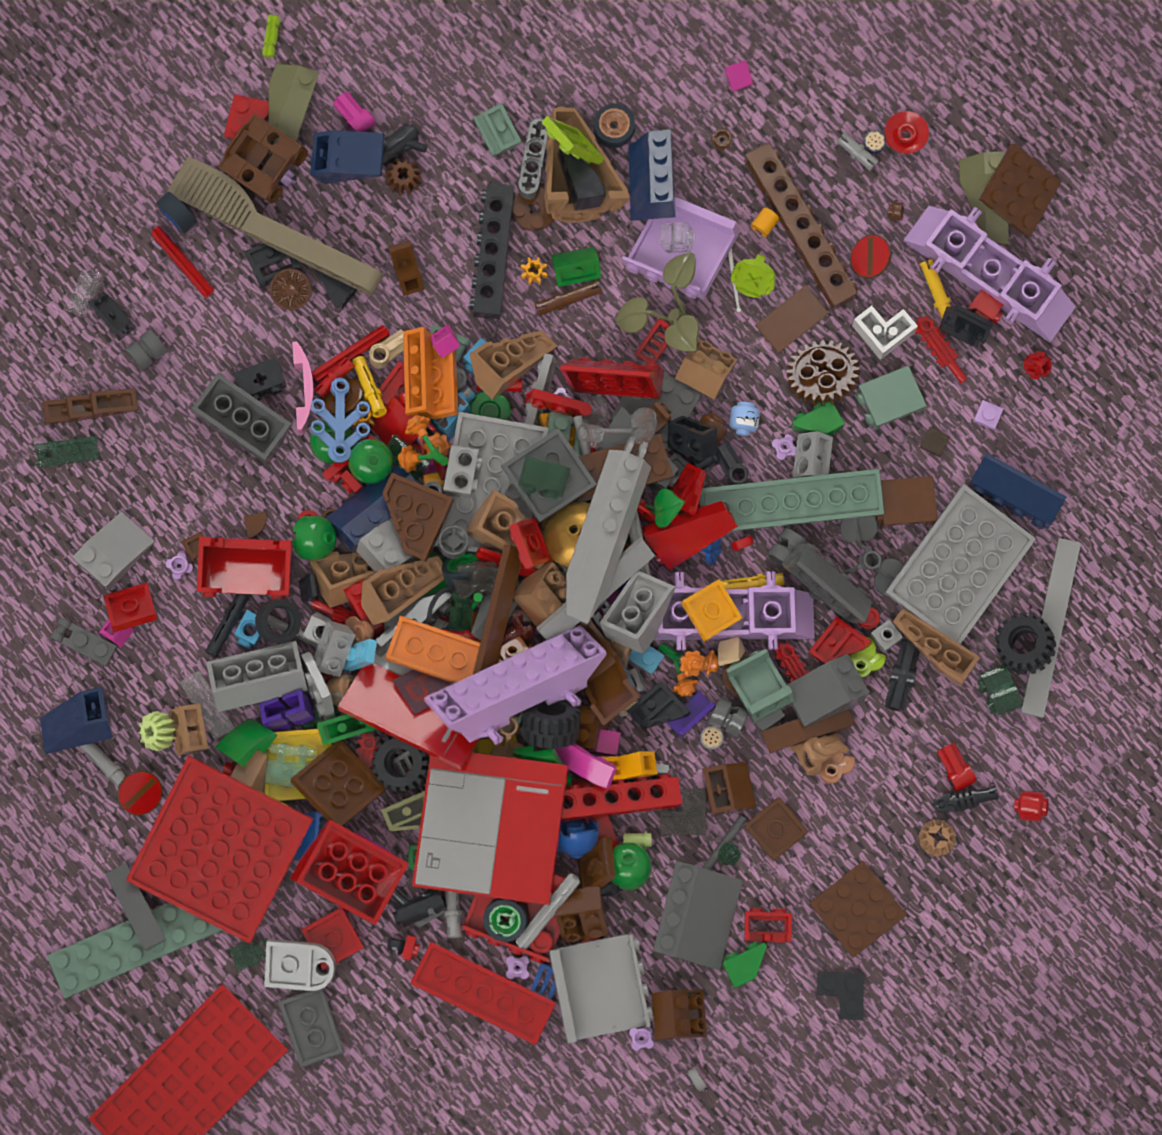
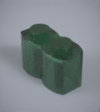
[518,456,571,500]
[977,664,1023,718]

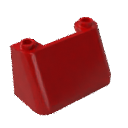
[197,537,293,600]

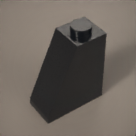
[311,242,358,314]

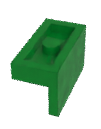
[551,247,602,287]

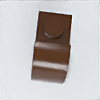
[389,240,425,296]
[575,704,610,751]

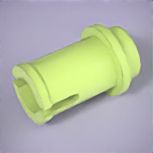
[624,831,652,849]

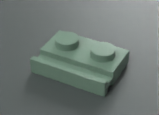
[473,103,522,157]

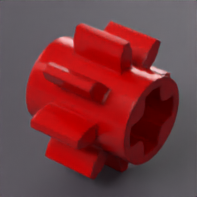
[1024,351,1052,380]

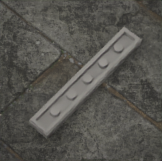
[536,538,655,641]

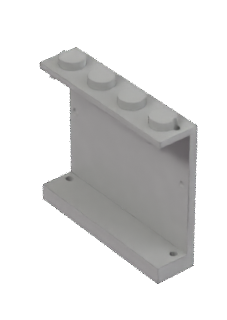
[549,933,653,1043]

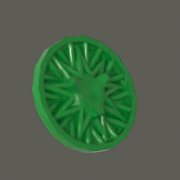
[470,391,511,421]

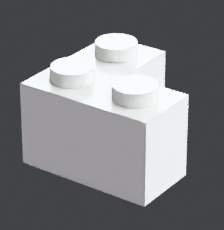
[852,306,918,360]

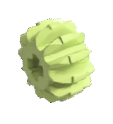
[138,711,176,751]

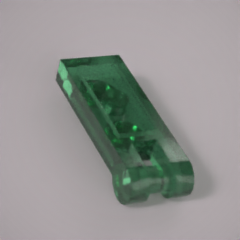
[34,436,100,468]

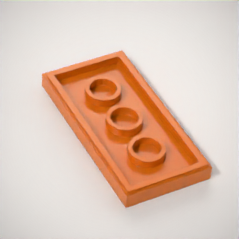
[385,615,480,683]

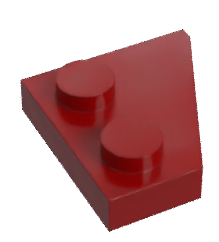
[224,94,269,139]
[670,463,706,516]

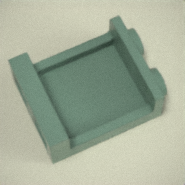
[855,365,926,431]
[726,649,794,722]

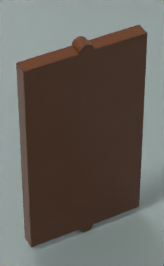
[755,285,829,353]

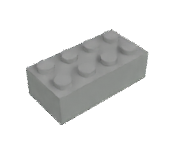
[206,641,308,712]

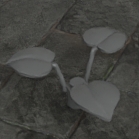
[809,516,904,601]

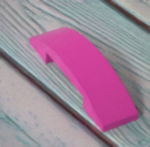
[545,743,617,788]

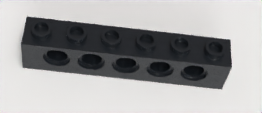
[469,183,514,320]

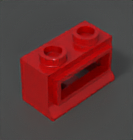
[744,908,792,943]

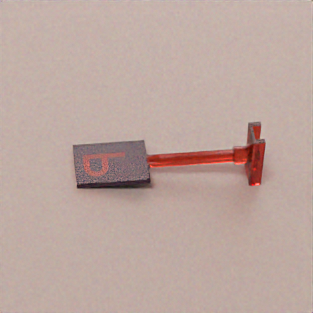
[393,610,533,715]

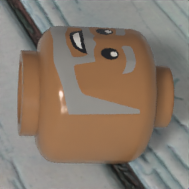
[326,674,355,706]

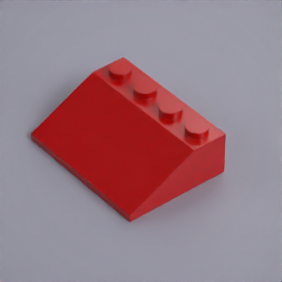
[560,357,664,399]
[290,819,409,925]

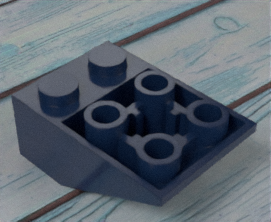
[310,130,385,184]
[40,687,113,754]

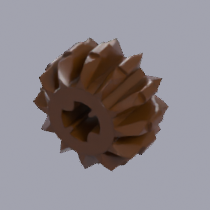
[385,157,422,196]

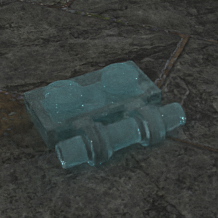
[265,743,316,787]

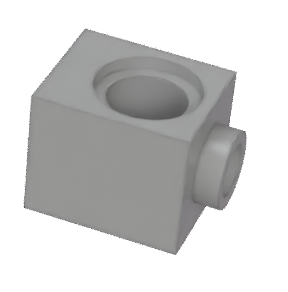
[303,612,331,644]

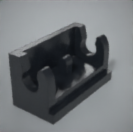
[88,292,136,341]
[938,305,994,347]

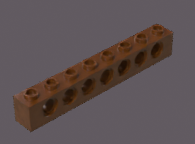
[744,142,858,311]

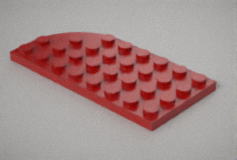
[88,984,289,1135]

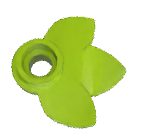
[849,637,886,679]

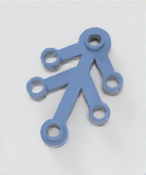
[310,378,370,463]

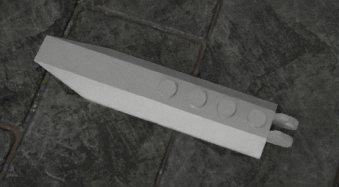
[566,436,651,624]

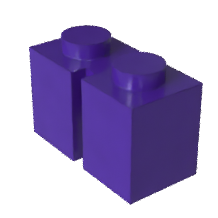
[259,689,315,732]

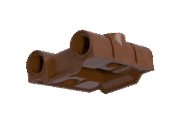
[218,114,308,203]

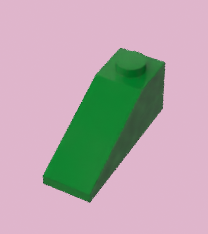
[316,714,376,746]

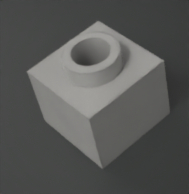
[870,620,903,653]

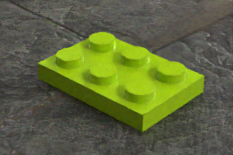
[541,116,605,165]

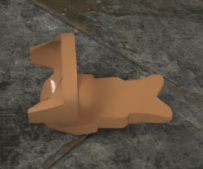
[790,733,849,776]

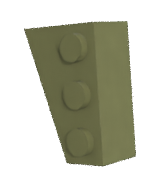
[381,791,425,831]

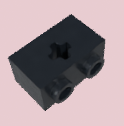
[234,357,287,401]

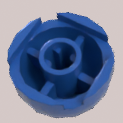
[558,818,599,858]

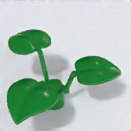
[626,489,685,545]

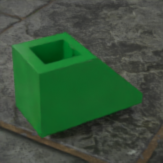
[791,402,845,436]
[722,941,767,989]

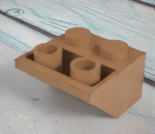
[675,339,738,400]
[513,562,566,627]

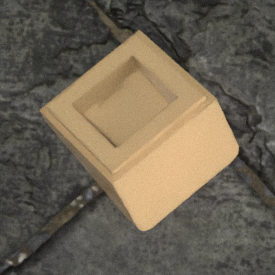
[718,637,745,666]

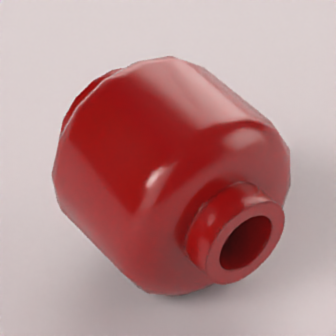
[1014,791,1049,822]

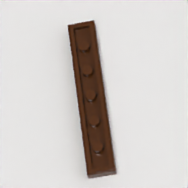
[473,544,521,675]

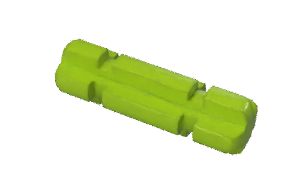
[262,15,280,58]

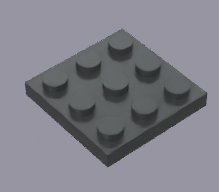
[610,362,702,452]
[501,428,597,523]

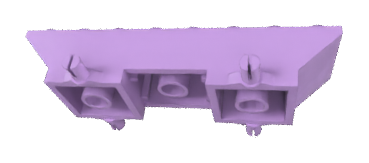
[903,206,1076,342]
[654,571,815,651]
[424,625,606,745]

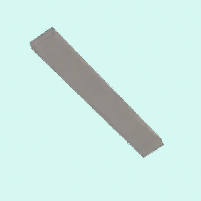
[1020,538,1081,719]

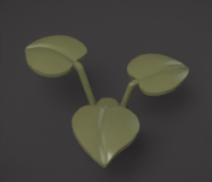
[616,252,699,352]

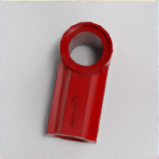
[936,743,977,791]

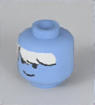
[729,402,760,436]

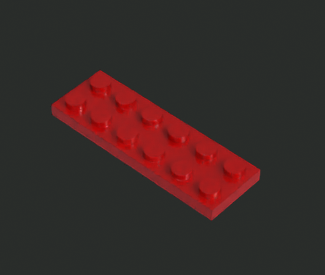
[410,942,556,1046]

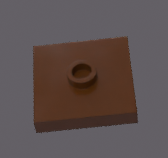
[743,797,809,862]
[578,836,615,889]

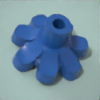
[701,538,722,566]

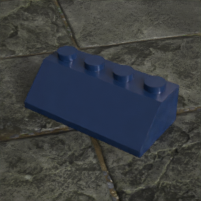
[628,130,676,221]
[968,453,1066,529]
[326,465,419,554]

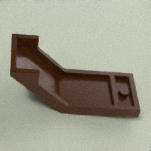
[572,618,641,725]

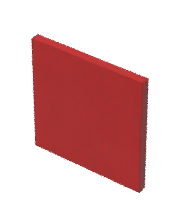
[369,396,419,458]

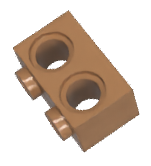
[169,704,208,756]

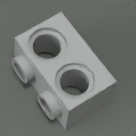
[793,431,833,478]
[443,445,482,498]
[313,620,355,677]

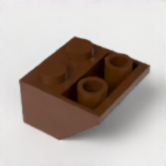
[702,763,756,817]
[555,886,609,942]
[651,990,707,1040]

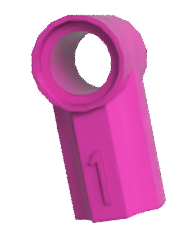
[333,92,376,132]

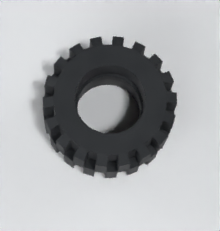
[995,612,1056,675]
[521,700,580,749]
[371,736,430,792]

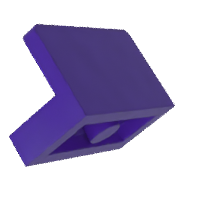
[667,691,716,739]

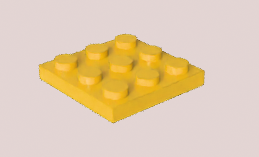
[264,729,332,802]

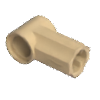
[369,330,404,369]

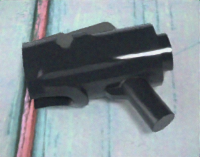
[382,123,428,168]
[392,888,446,928]

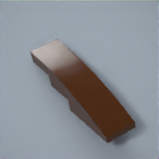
[41,388,138,425]
[762,709,855,754]

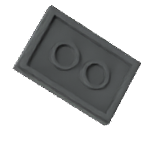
[278,988,345,1068]

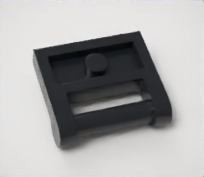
[244,243,302,289]

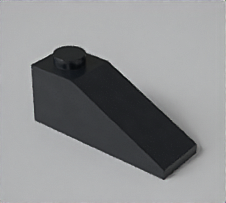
[558,148,606,210]

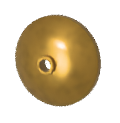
[544,502,590,568]

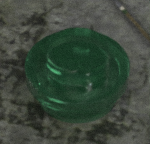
[718,842,740,865]

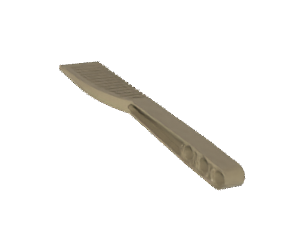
[167,156,383,296]

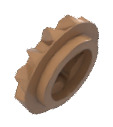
[919,819,956,856]

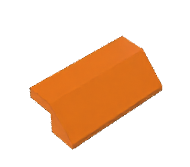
[403,327,458,419]

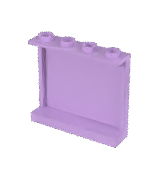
[621,197,741,300]

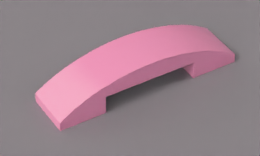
[292,342,314,434]

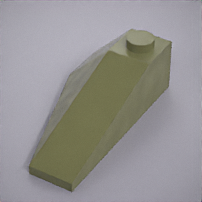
[268,64,319,155]
[959,151,1009,245]

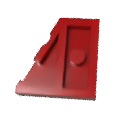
[809,617,872,664]

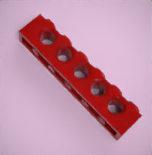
[561,774,682,822]

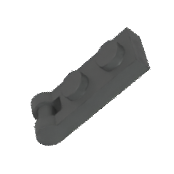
[50,617,117,667]

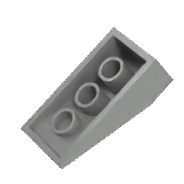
[356,518,435,572]

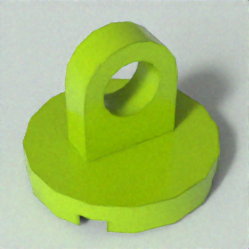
[731,253,776,298]

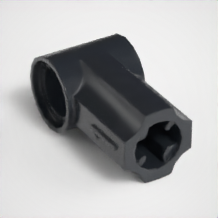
[715,443,749,485]

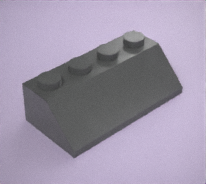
[191,373,292,465]
[782,543,872,623]

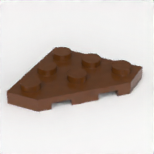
[382,473,454,562]

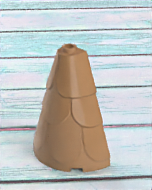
[544,107,630,223]

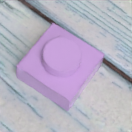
[973,400,1003,430]

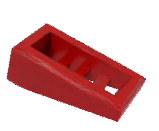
[634,318,671,363]

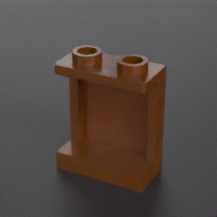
[876,476,938,529]

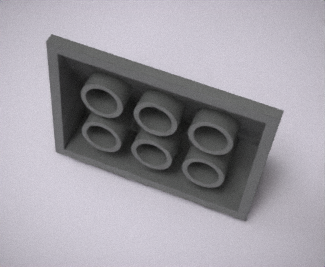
[652,861,743,970]

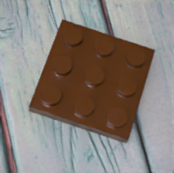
[979,144,1062,237]
[290,740,387,826]
[809,861,907,958]

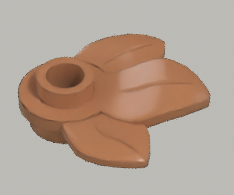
[345,616,374,645]
[810,752,855,784]

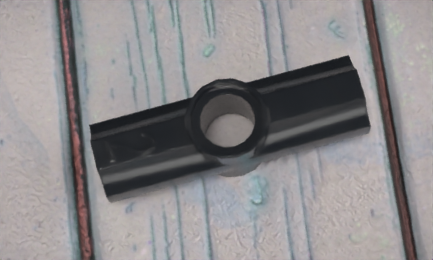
[884,641,920,712]

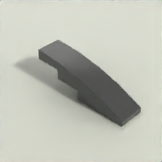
[106,863,166,951]

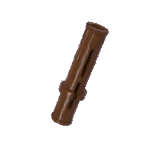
[534,280,602,317]

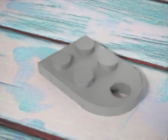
[300,652,335,720]
[264,939,336,991]

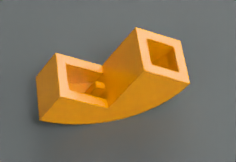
[603,751,657,781]

